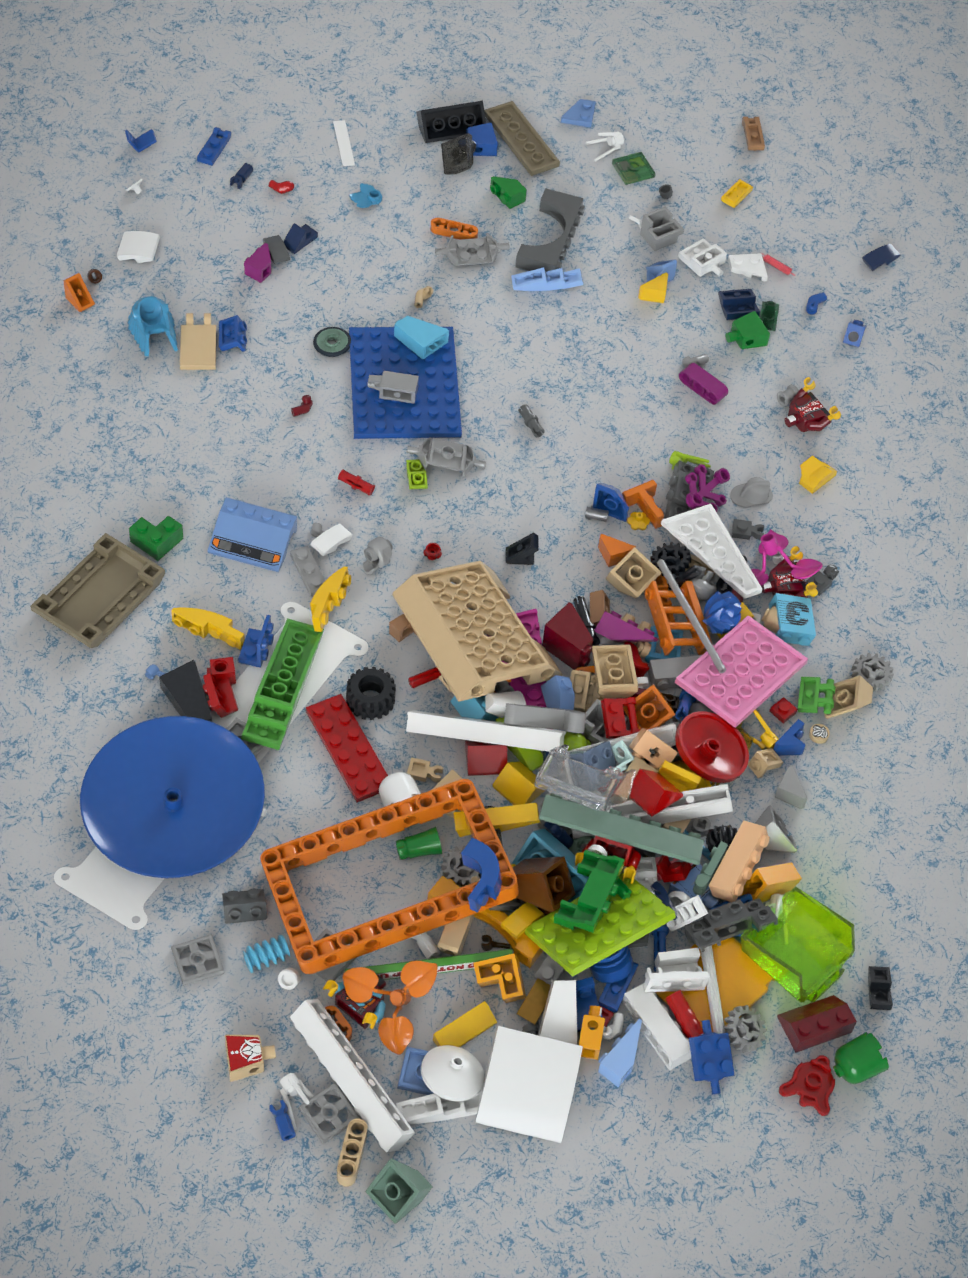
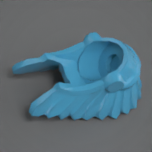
[127,296,178,357]

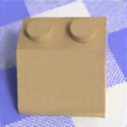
[606,547,662,599]

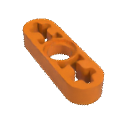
[430,218,478,240]

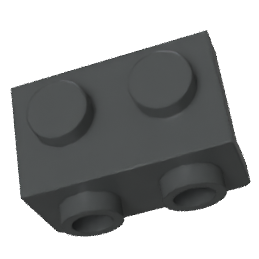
[222,888,267,924]

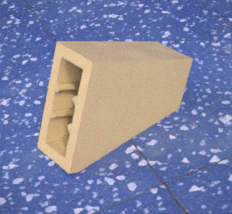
[437,914,474,956]

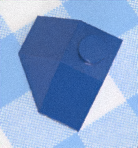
[593,483,629,522]

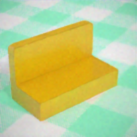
[658,760,701,792]

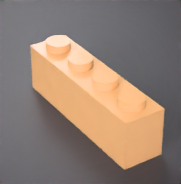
[709,820,770,902]

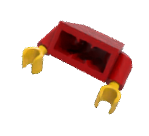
[575,835,641,884]

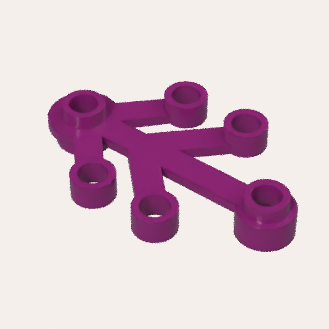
[685,464,730,512]

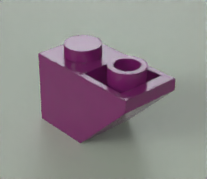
[244,243,271,283]

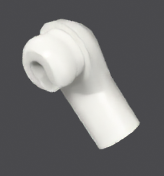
[602,1013,625,1040]

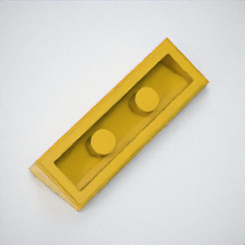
[433,1001,497,1047]

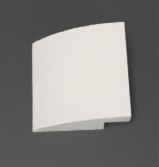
[475,1026,583,1143]

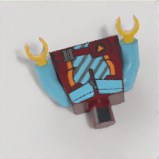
[323,976,386,1029]

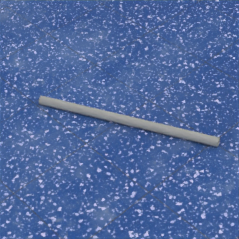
[657,559,726,673]

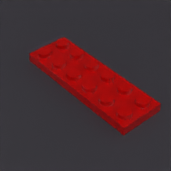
[306,694,388,803]

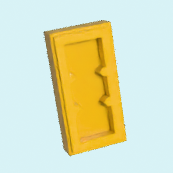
[721,179,753,208]

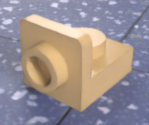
[748,748,784,778]

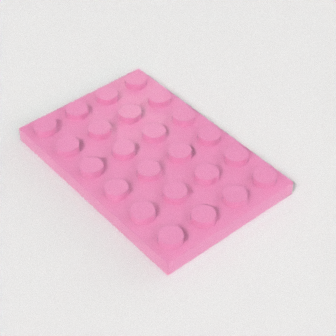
[675,616,808,728]

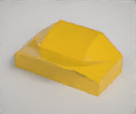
[799,455,837,494]

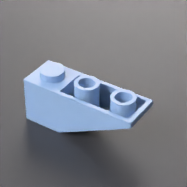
[598,1018,642,1088]

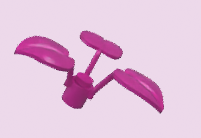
[751,529,823,586]

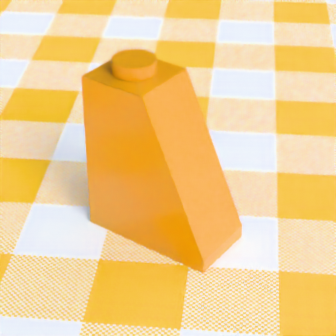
[741,862,802,903]

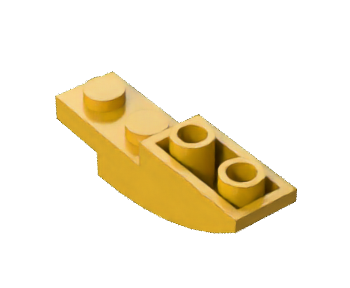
[310,566,351,632]
[171,607,245,650]

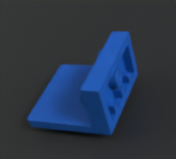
[238,615,274,668]
[576,977,603,1032]

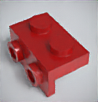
[203,673,238,718]

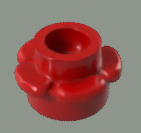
[423,543,442,560]

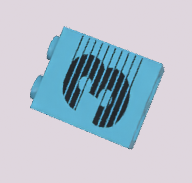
[769,593,816,646]

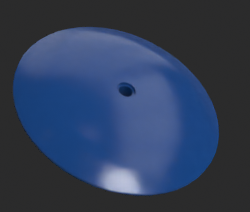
[80,716,265,878]

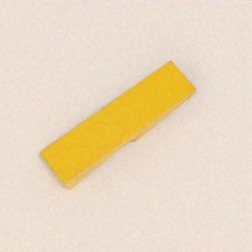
[453,803,540,837]

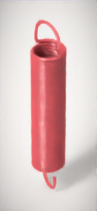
[761,253,795,276]

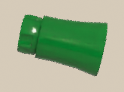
[395,826,442,860]

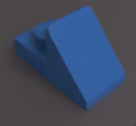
[773,719,806,756]

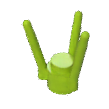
[669,451,711,470]

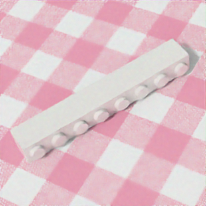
[290,999,415,1152]

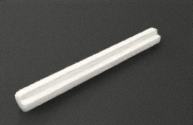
[700,945,725,1034]

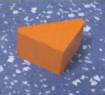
[63,273,95,312]
[598,534,636,567]

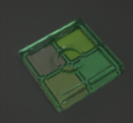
[612,152,656,185]

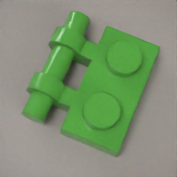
[798,677,836,715]

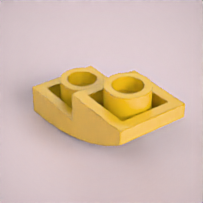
[501,902,544,940]

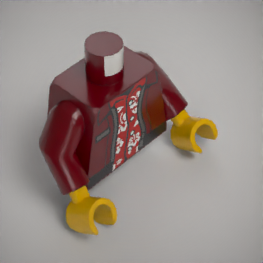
[784,377,841,432]
[761,546,818,598]

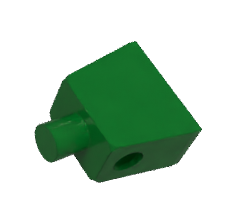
[725,311,770,349]

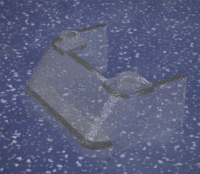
[534,744,636,811]

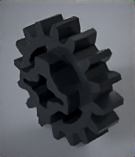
[650,542,691,576]

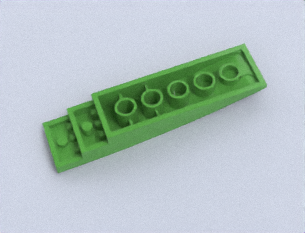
[241,618,324,750]

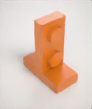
[622,480,664,529]

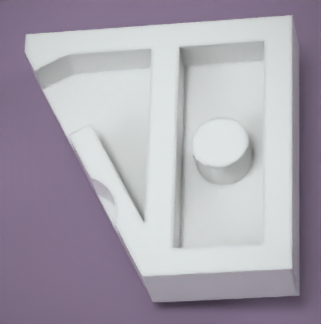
[728,253,768,282]

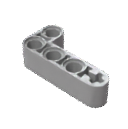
[504,703,586,733]

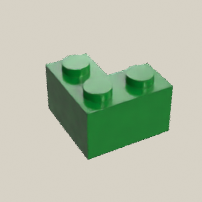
[129,515,183,561]

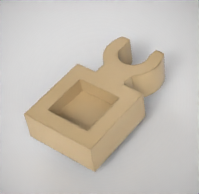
[407,757,443,782]

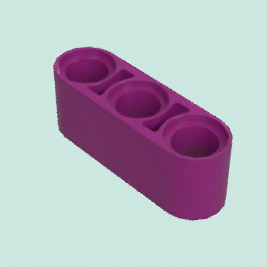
[679,363,728,405]

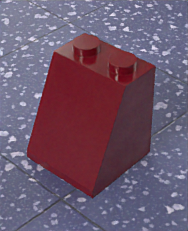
[542,602,593,670]

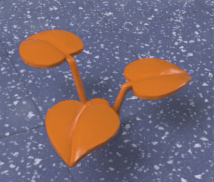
[343,961,438,1055]

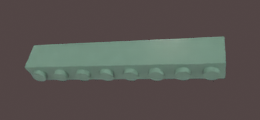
[539,791,705,865]

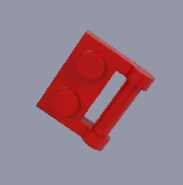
[601,697,640,739]

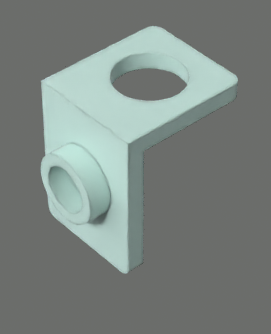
[605,740,634,776]

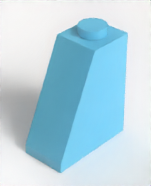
[394,316,449,359]

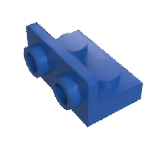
[219,315,247,352]

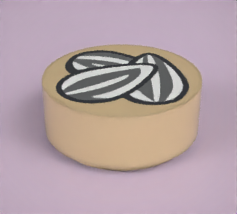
[809,724,830,744]

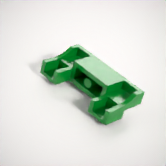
[554,850,625,933]

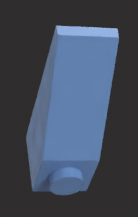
[541,675,575,731]

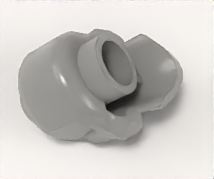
[363,537,393,575]

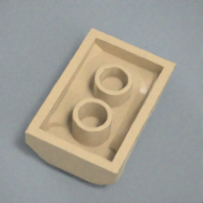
[592,645,638,698]

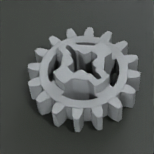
[851,653,894,692]
[441,846,481,887]
[723,1005,767,1053]

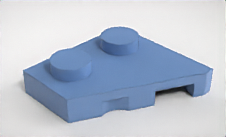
[561,99,596,128]

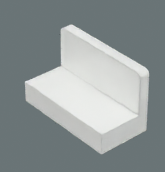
[654,948,700,973]

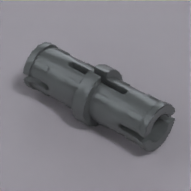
[518,404,545,438]

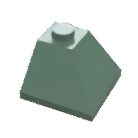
[365,1159,433,1224]

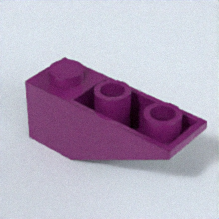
[595,611,658,642]

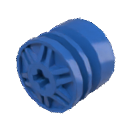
[589,945,634,983]

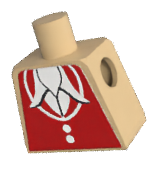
[225,1034,276,1082]

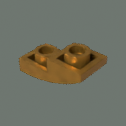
[517,978,551,1025]

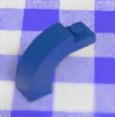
[461,838,502,913]

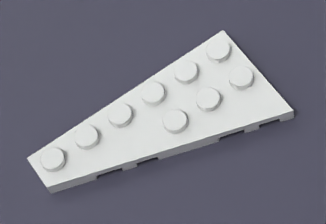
[661,504,762,599]

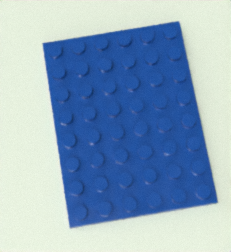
[349,327,462,439]

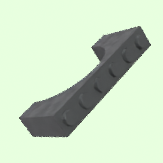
[515,188,585,272]

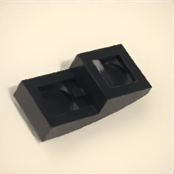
[868,966,893,1010]

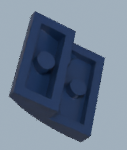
[718,289,760,320]

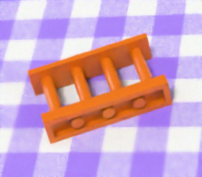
[645,581,713,655]

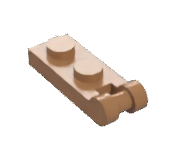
[742,117,765,151]

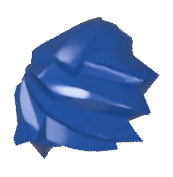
[702,591,742,635]

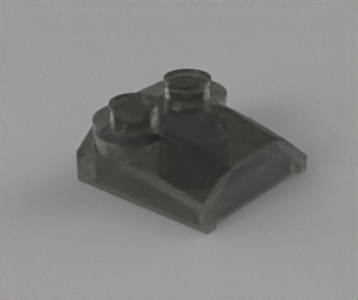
[441,133,476,175]

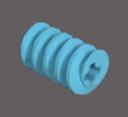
[243,934,291,973]

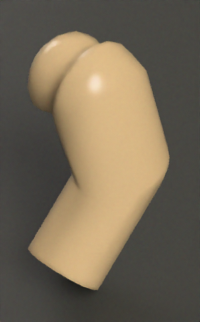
[414,286,433,308]

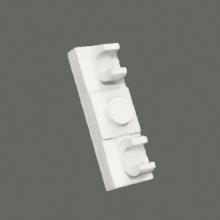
[643,966,710,992]

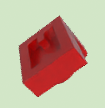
[657,855,692,883]

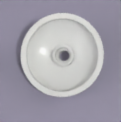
[421,1045,485,1101]

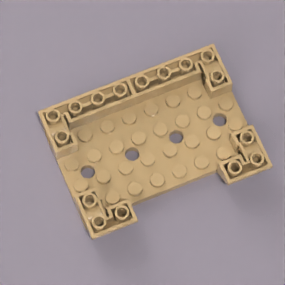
[392,561,563,702]

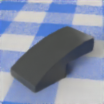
[263,235,290,264]

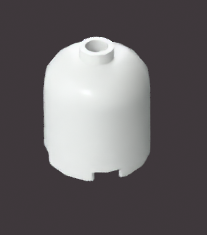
[379,772,421,807]

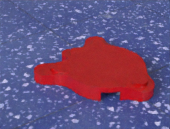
[779,1055,835,1116]

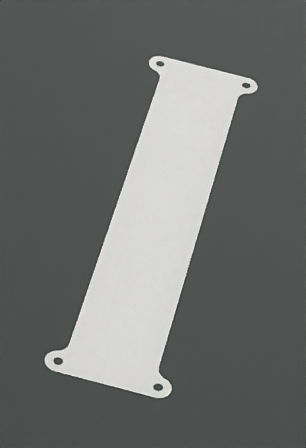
[54,602,369,930]

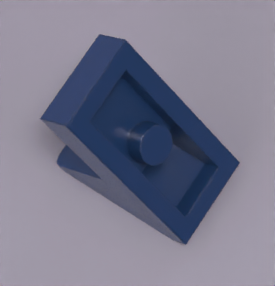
[283,223,318,254]

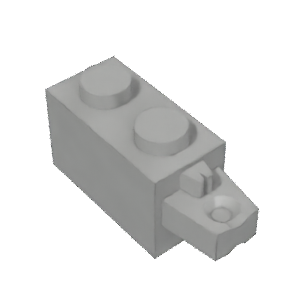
[368,371,419,404]

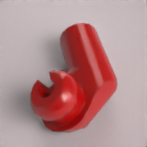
[268,180,294,194]

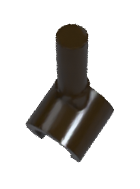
[481,935,510,951]

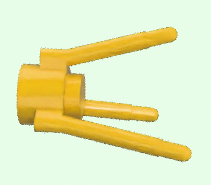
[740,709,779,750]

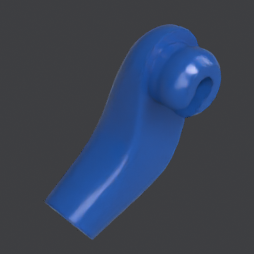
[806,292,827,315]

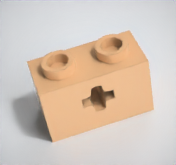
[629,728,678,770]

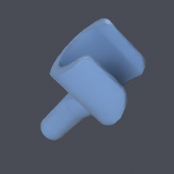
[145,664,166,679]

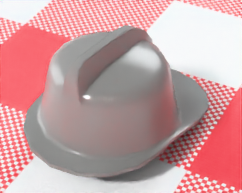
[730,477,773,507]

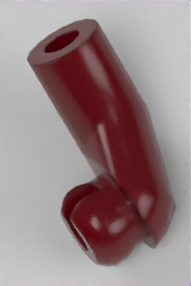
[291,395,313,417]

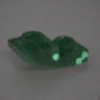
[760,301,779,331]

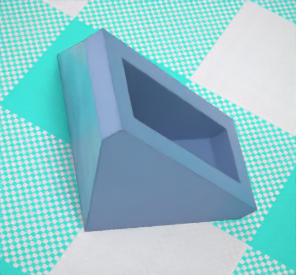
[646,259,677,282]

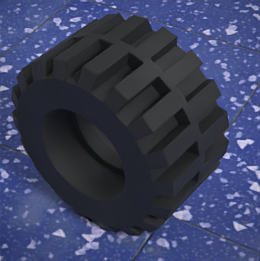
[346,667,396,720]

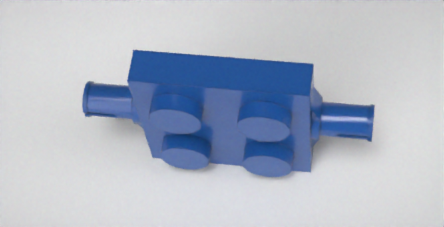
[689,1020,735,1095]

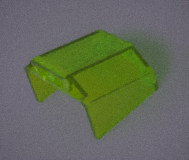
[741,886,855,1003]

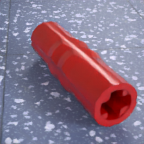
[665,990,703,1039]

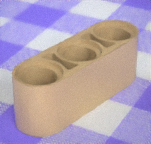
[337,1118,367,1187]

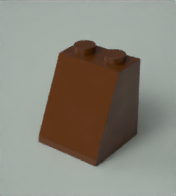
[506,856,576,912]

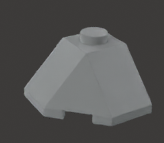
[755,805,797,853]

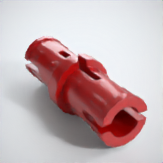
[338,469,375,496]

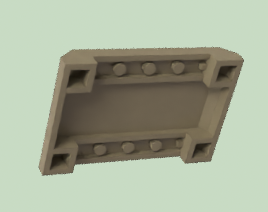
[30,533,165,648]

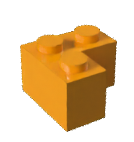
[473,953,526,1003]

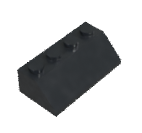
[416,100,486,143]

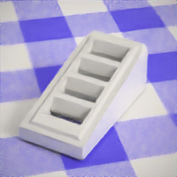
[666,895,708,932]

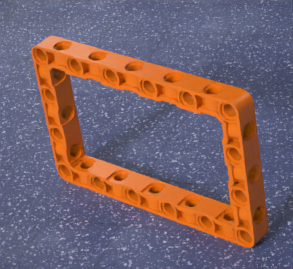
[260,779,519,974]

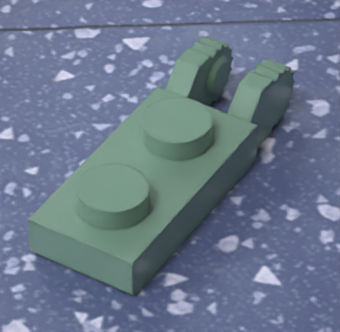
[693,841,728,895]

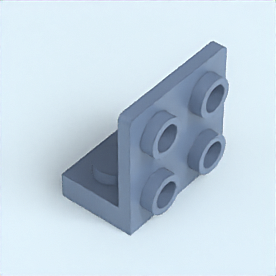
[566,741,619,792]

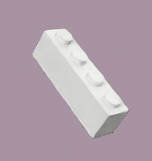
[622,983,691,1070]

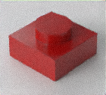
[769,697,798,724]

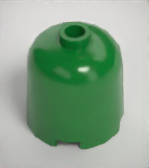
[833,1032,889,1084]

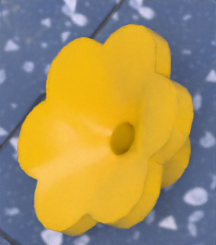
[627,512,650,530]

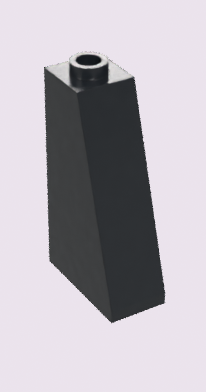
[159,660,212,722]

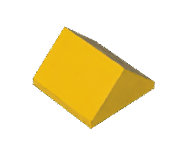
[492,762,549,805]

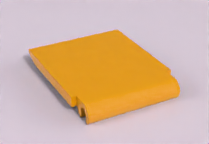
[656,937,777,1032]

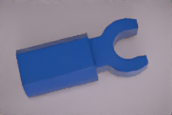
[269,1100,296,1141]

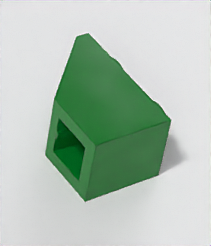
[490,176,527,209]

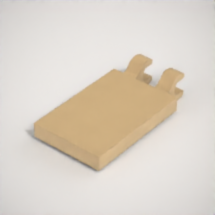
[180,313,216,370]

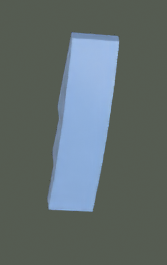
[511,267,583,291]

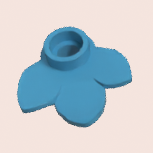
[349,183,382,208]

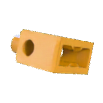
[579,1006,605,1060]

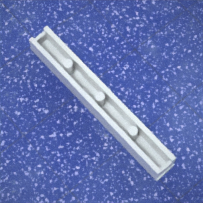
[406,710,566,753]
[572,784,733,839]

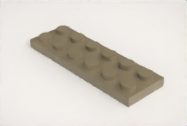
[484,101,560,176]

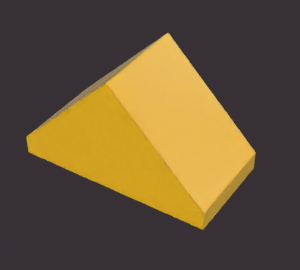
[638,272,668,303]

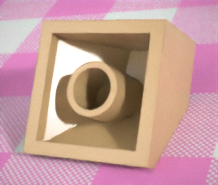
[825,675,873,719]

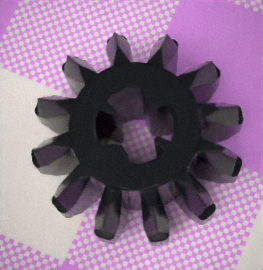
[706,824,737,853]

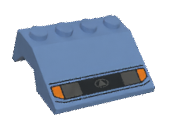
[208,497,297,572]

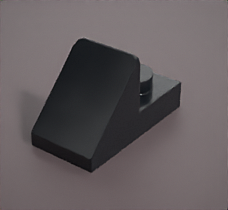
[506,532,539,565]

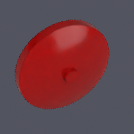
[675,711,749,783]

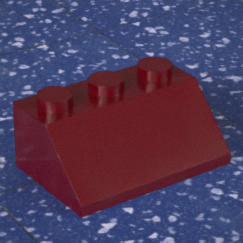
[777,995,857,1053]

